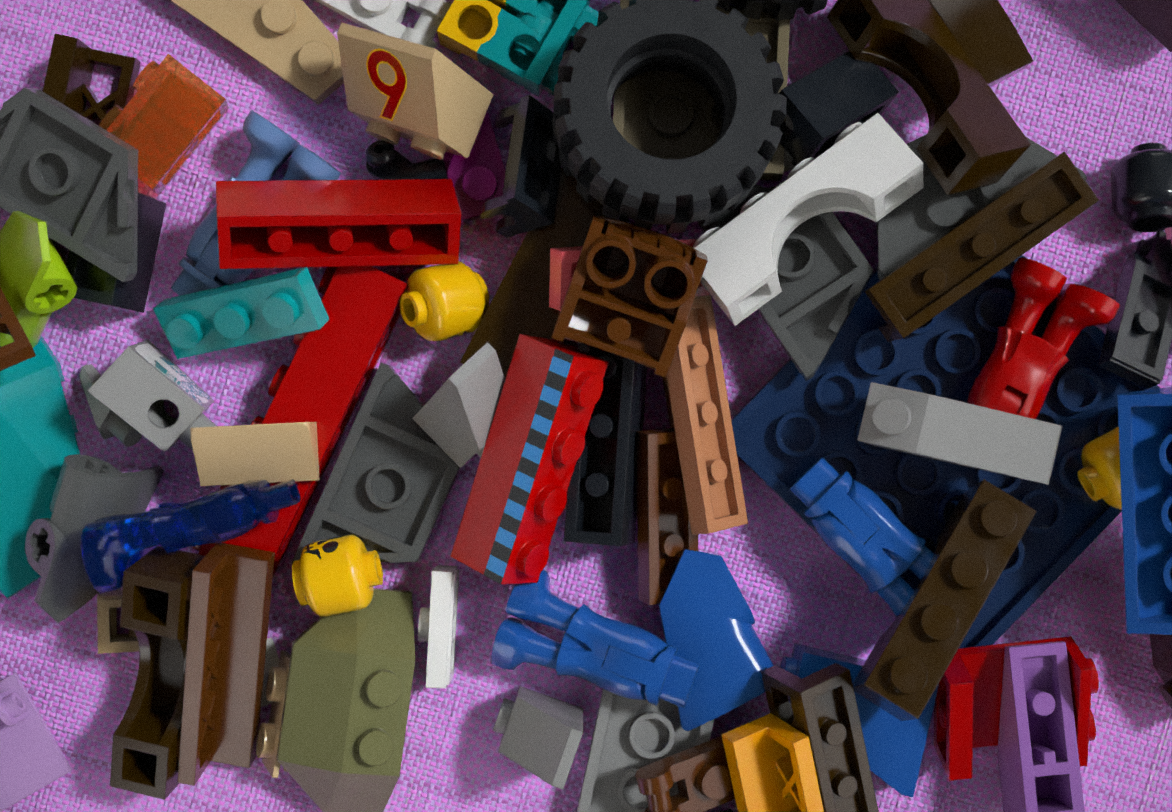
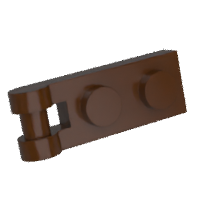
[635,736,735,812]

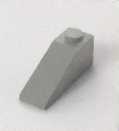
[857,382,1062,485]

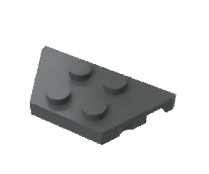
[0,87,138,282]
[877,134,1087,280]
[696,181,874,381]
[291,363,460,564]

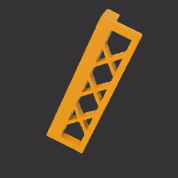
[721,713,824,812]

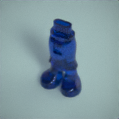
[81,479,301,594]

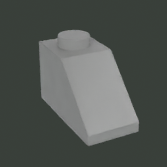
[412,342,505,468]
[493,686,583,789]

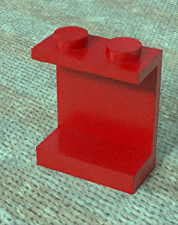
[934,636,1099,781]

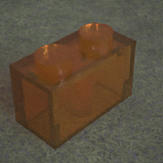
[98,54,229,195]

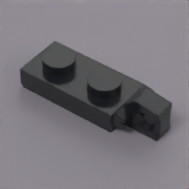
[1098,230,1172,389]

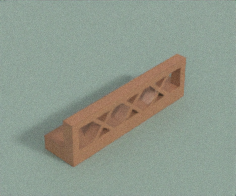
[662,295,748,535]

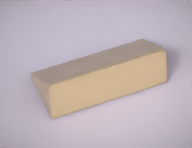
[190,422,320,486]

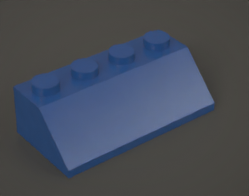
[1117,387,1172,635]

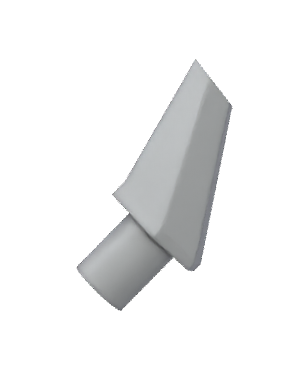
[79,364,142,447]

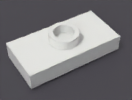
[418,565,459,689]

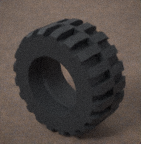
[552,0,787,234]

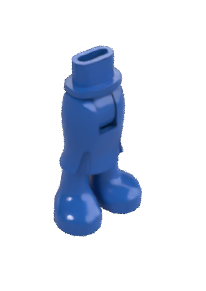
[789,457,934,618]
[491,569,700,708]

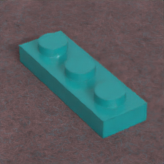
[153,267,329,359]

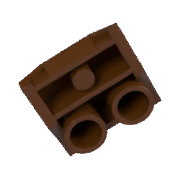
[551,215,708,378]

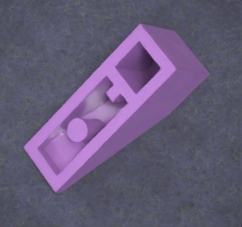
[997,641,1085,812]

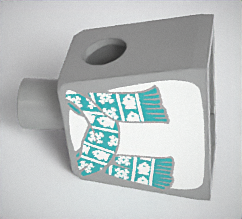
[88,340,217,452]

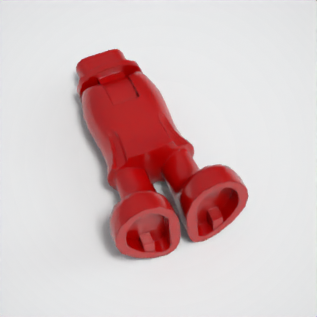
[967,257,1120,419]

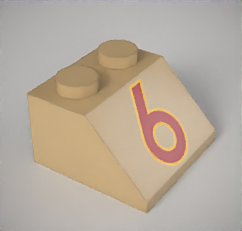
[337,22,494,160]

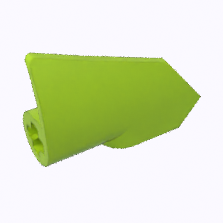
[0,211,77,348]

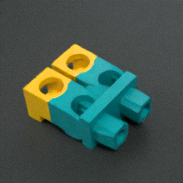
[436,0,599,97]

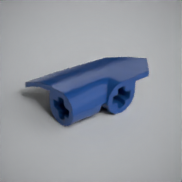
[658,549,774,731]

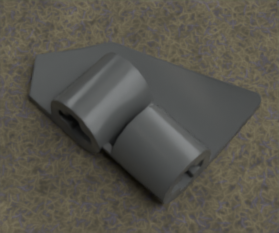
[25,454,164,623]

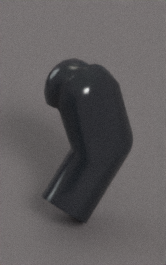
[365,140,448,180]

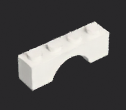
[693,113,924,326]

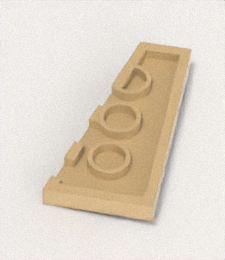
[169,0,344,105]

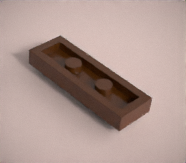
[636,427,698,605]

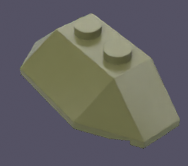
[276,588,415,812]

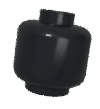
[1111,143,1172,232]

